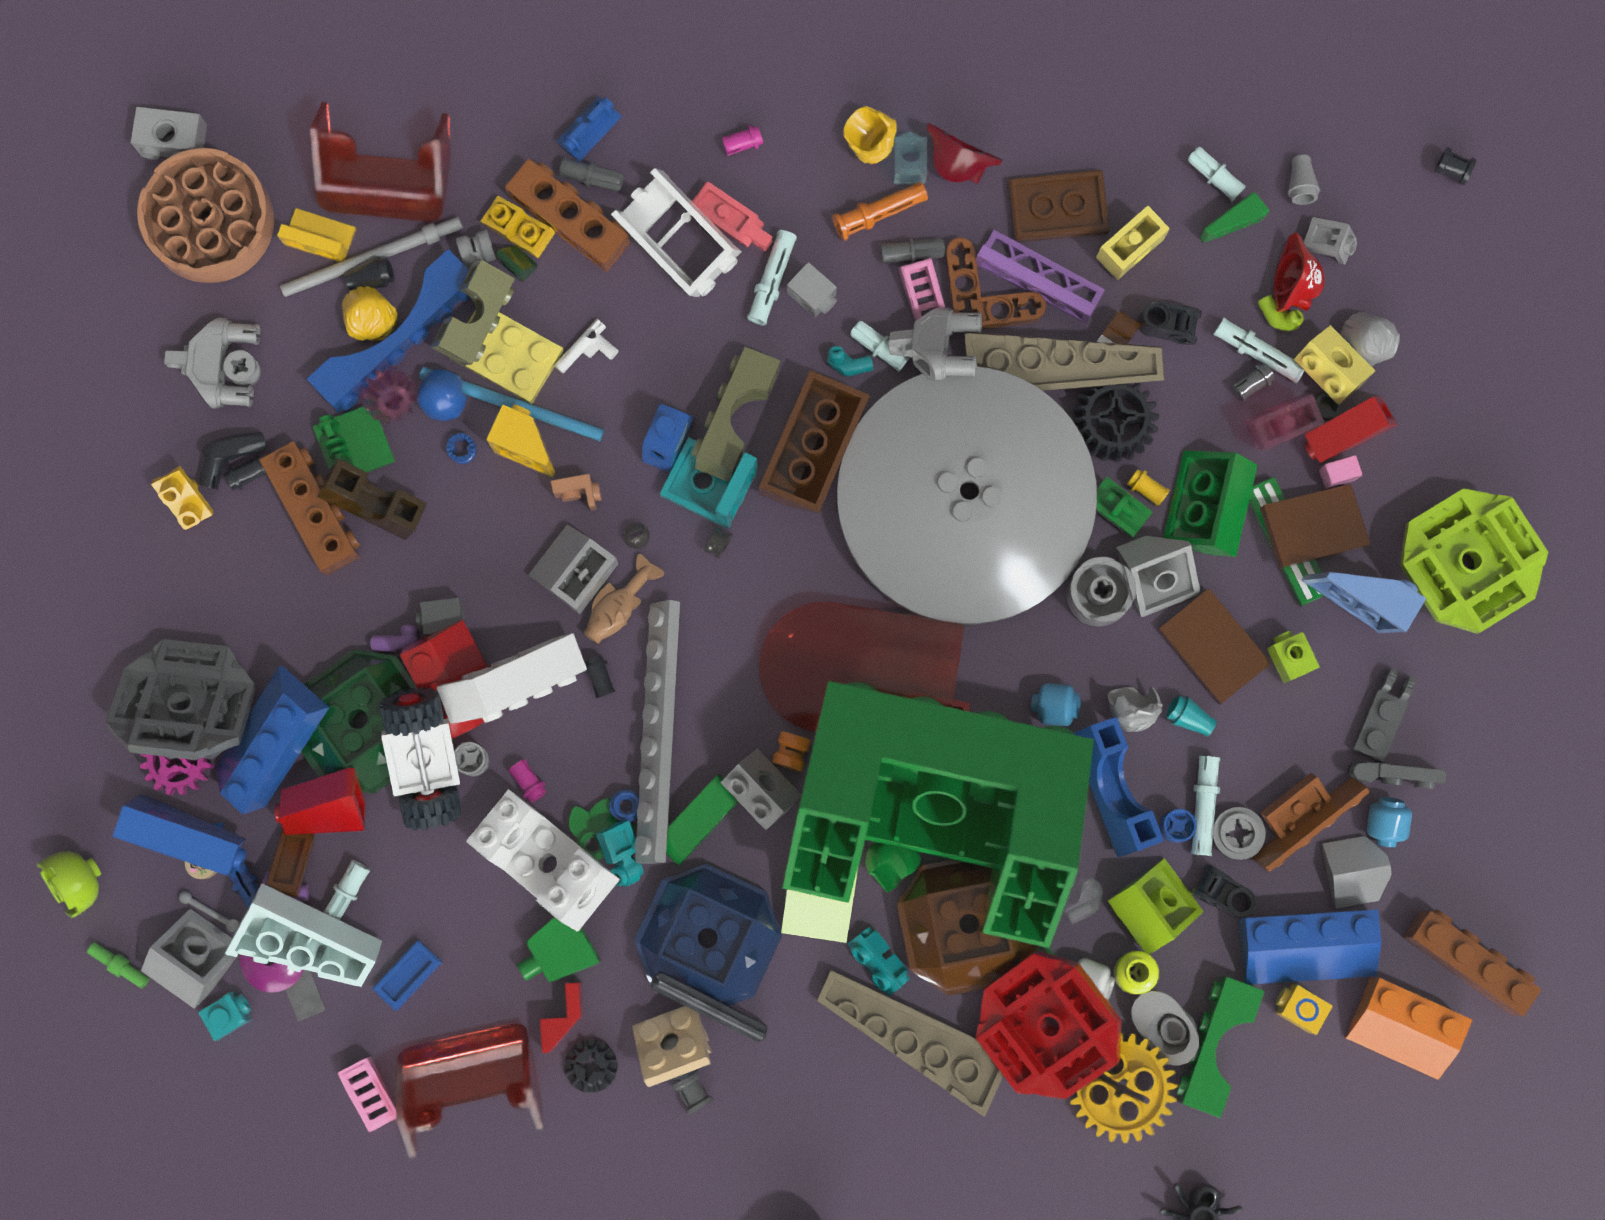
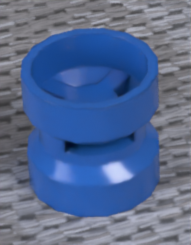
[1159,809,1197,843]

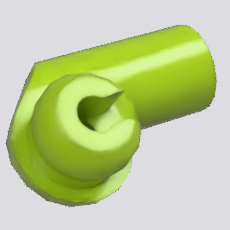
[1257,295,1304,331]

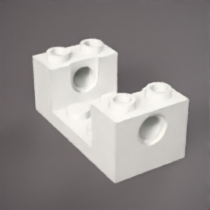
[466,789,620,932]

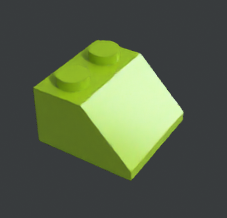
[1108,858,1204,954]

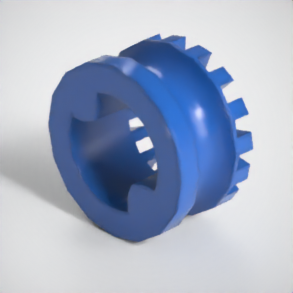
[446,433,477,464]

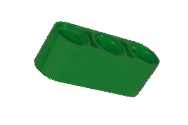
[666,774,738,866]

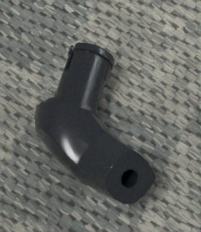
[198,431,266,490]

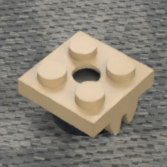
[632,1006,712,1087]

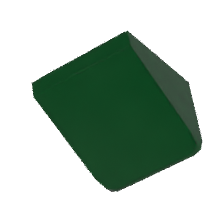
[496,246,538,282]

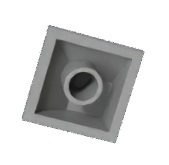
[1116,536,1201,617]

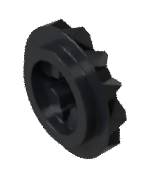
[565,1039,618,1093]

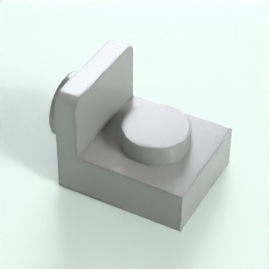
[1304,217,1357,265]

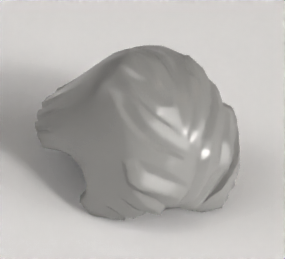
[1340,312,1400,366]
[1107,687,1163,732]

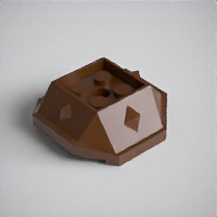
[896,859,1038,996]

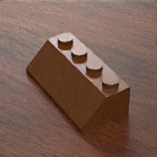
[759,370,870,514]

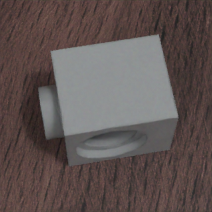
[787,262,837,318]

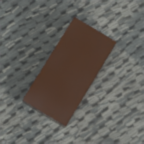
[265,829,315,897]

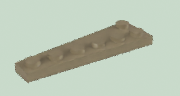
[965,332,1165,391]
[817,970,1003,1117]

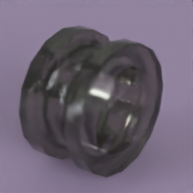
[704,526,733,559]

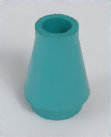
[1166,695,1217,737]

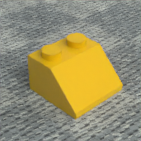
[486,404,555,478]

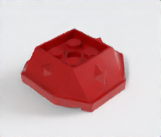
[976,950,1121,1099]

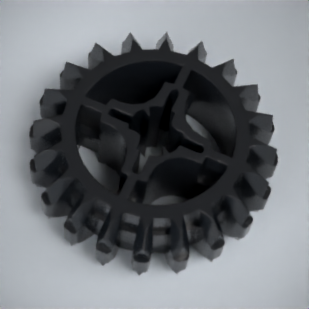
[1072,382,1159,463]

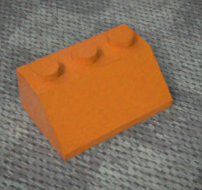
[1345,977,1472,1080]

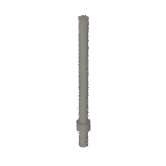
[280,217,463,297]

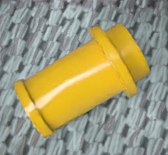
[1127,469,1170,507]

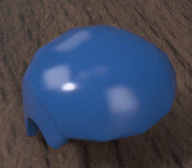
[417,369,467,422]

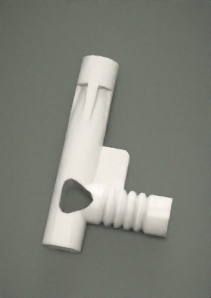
[554,319,618,374]

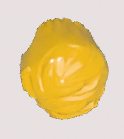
[843,106,897,164]
[342,286,398,341]

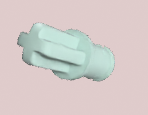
[1188,147,1246,201]
[850,321,910,372]
[324,860,370,920]

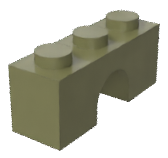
[431,259,515,366]

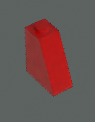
[1304,396,1398,463]
[274,768,366,835]

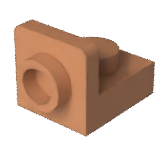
[551,474,602,511]

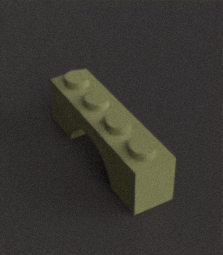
[692,347,781,482]

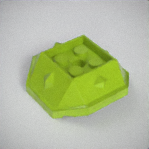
[1400,488,1548,634]

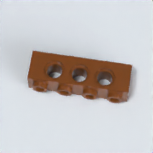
[505,159,630,273]

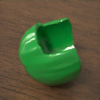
[865,842,921,893]

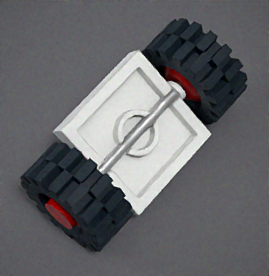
[379,687,462,831]

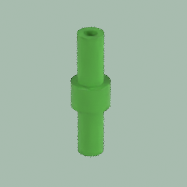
[87,942,150,989]

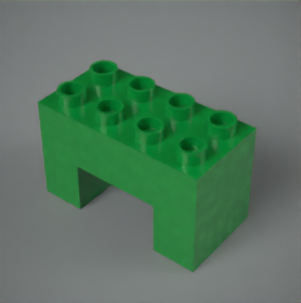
[783,681,1094,948]

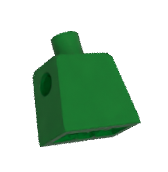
[517,917,602,982]

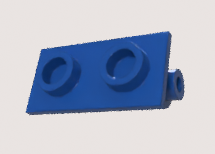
[556,96,622,162]

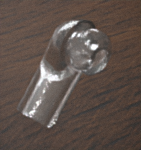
[1064,878,1103,924]

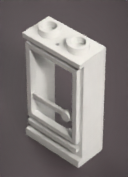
[611,168,741,297]

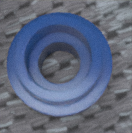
[609,789,639,822]

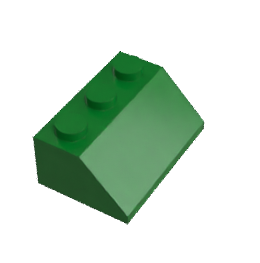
[1163,451,1258,557]

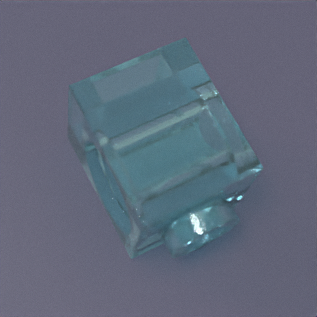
[894,133,927,183]

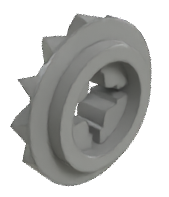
[1213,807,1266,860]

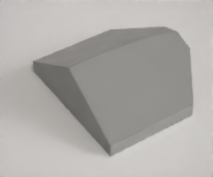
[1321,836,1392,909]

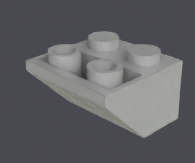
[528,525,619,615]

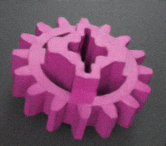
[140,754,214,796]

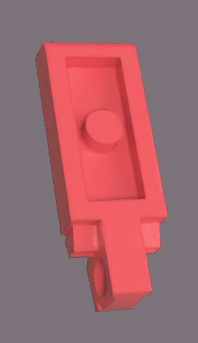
[692,181,773,252]

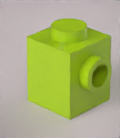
[1267,630,1320,684]

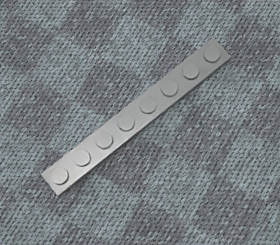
[635,600,680,864]

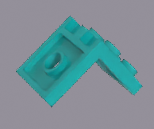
[660,437,758,530]

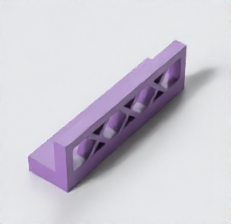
[976,230,1105,324]

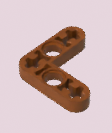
[946,238,1046,329]

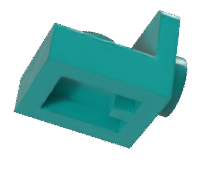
[198,991,252,1041]

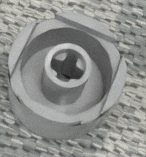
[1066,557,1136,627]

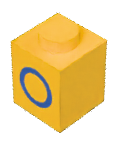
[1275,984,1333,1035]

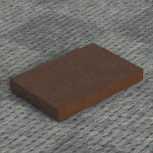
[1008,170,1110,243]
[1260,484,1371,569]
[1157,588,1271,705]

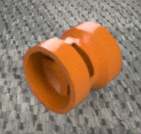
[771,731,811,772]

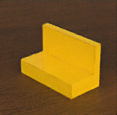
[277,208,356,262]

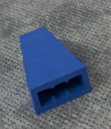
[113,794,247,876]

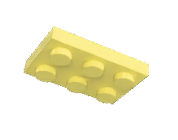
[449,310,564,404]

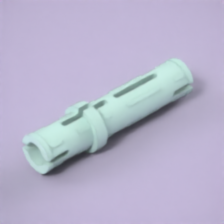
[747,230,797,326]
[1213,318,1304,384]
[1190,756,1220,856]

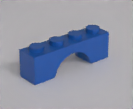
[1073,717,1164,858]

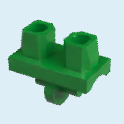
[1096,477,1153,538]

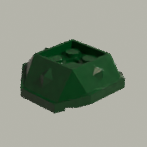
[301,650,418,794]

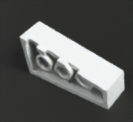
[436,633,587,724]

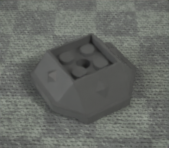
[105,639,256,760]

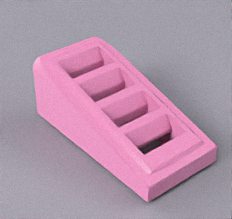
[898,258,945,321]
[338,1056,400,1132]

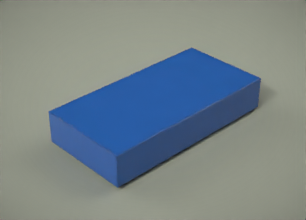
[372,940,443,1011]

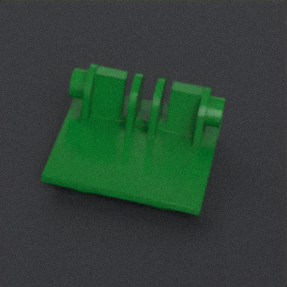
[312,403,395,473]

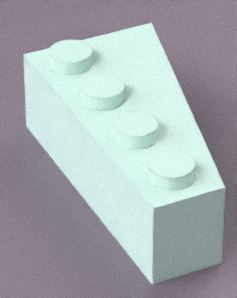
[225,884,382,987]

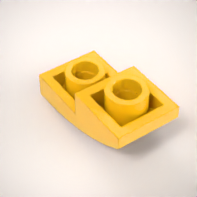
[480,196,555,259]

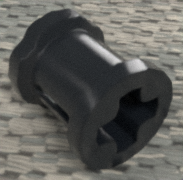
[1434,147,1477,186]

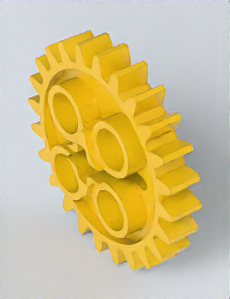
[1070,1032,1178,1143]

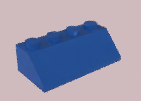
[216,666,329,815]
[1238,910,1381,985]

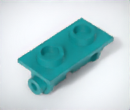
[847,926,911,996]

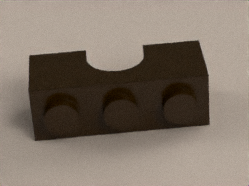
[317,459,427,540]

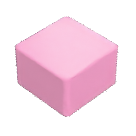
[1319,455,1362,489]

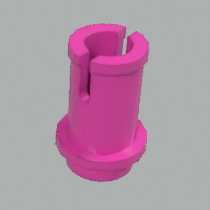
[722,124,764,157]
[508,759,547,803]

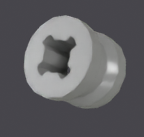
[223,350,261,387]

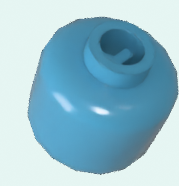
[1031,683,1081,726]
[1366,797,1412,847]

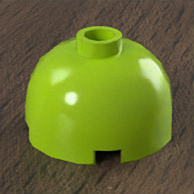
[37,851,101,919]

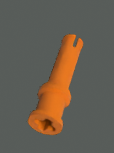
[832,181,928,241]

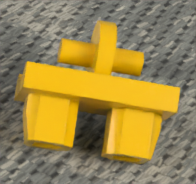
[151,466,214,530]

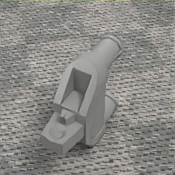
[889,308,982,381]
[164,317,261,409]

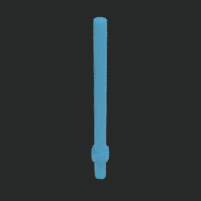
[420,367,605,442]

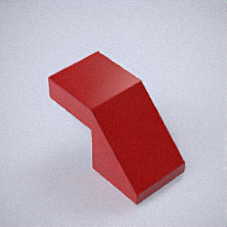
[540,982,583,1053]

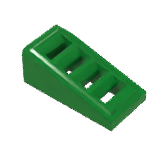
[1200,192,1269,243]

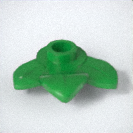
[569,798,634,861]

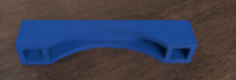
[307,249,470,413]

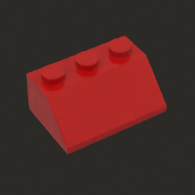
[400,619,488,739]

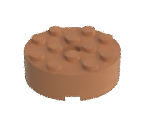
[137,148,274,283]

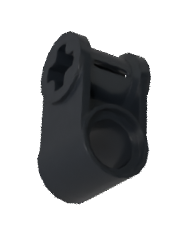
[1137,301,1202,345]
[1190,864,1257,918]

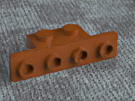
[1252,773,1370,872]

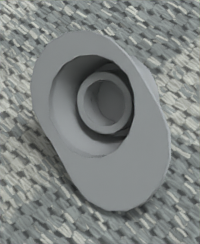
[1131,991,1199,1066]

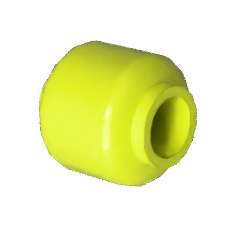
[1114,951,1159,994]

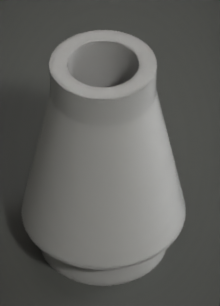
[1288,155,1320,205]

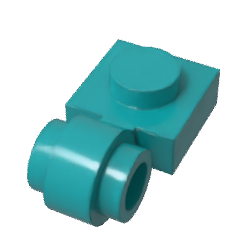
[596,820,643,887]

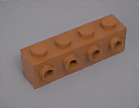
[259,441,361,576]
[1402,909,1542,1017]

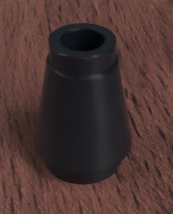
[344,256,395,291]

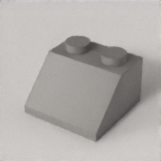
[141,908,236,1009]

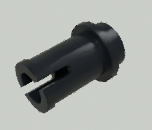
[224,456,267,491]
[584,655,616,699]

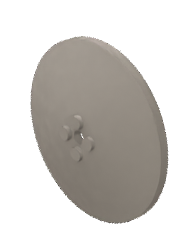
[837,367,1097,625]

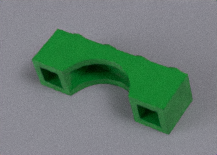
[1175,976,1265,1118]

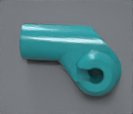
[827,346,874,377]

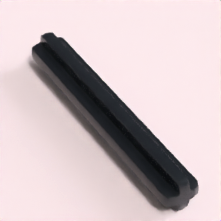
[650,971,768,1042]

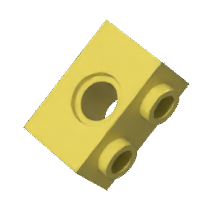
[1096,206,1170,281]
[1294,325,1376,405]

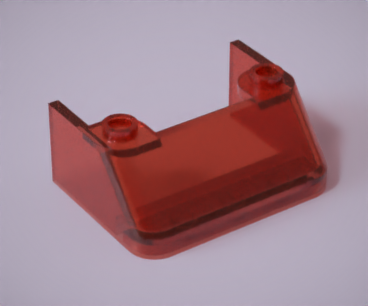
[310,102,451,222]
[396,1023,543,1158]

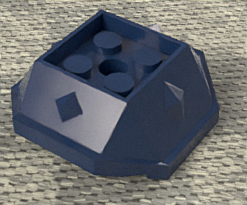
[634,864,782,1006]

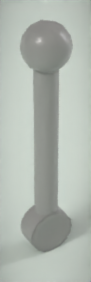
[179,891,240,932]

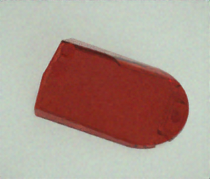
[759,602,964,732]

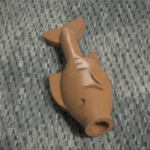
[583,554,665,645]

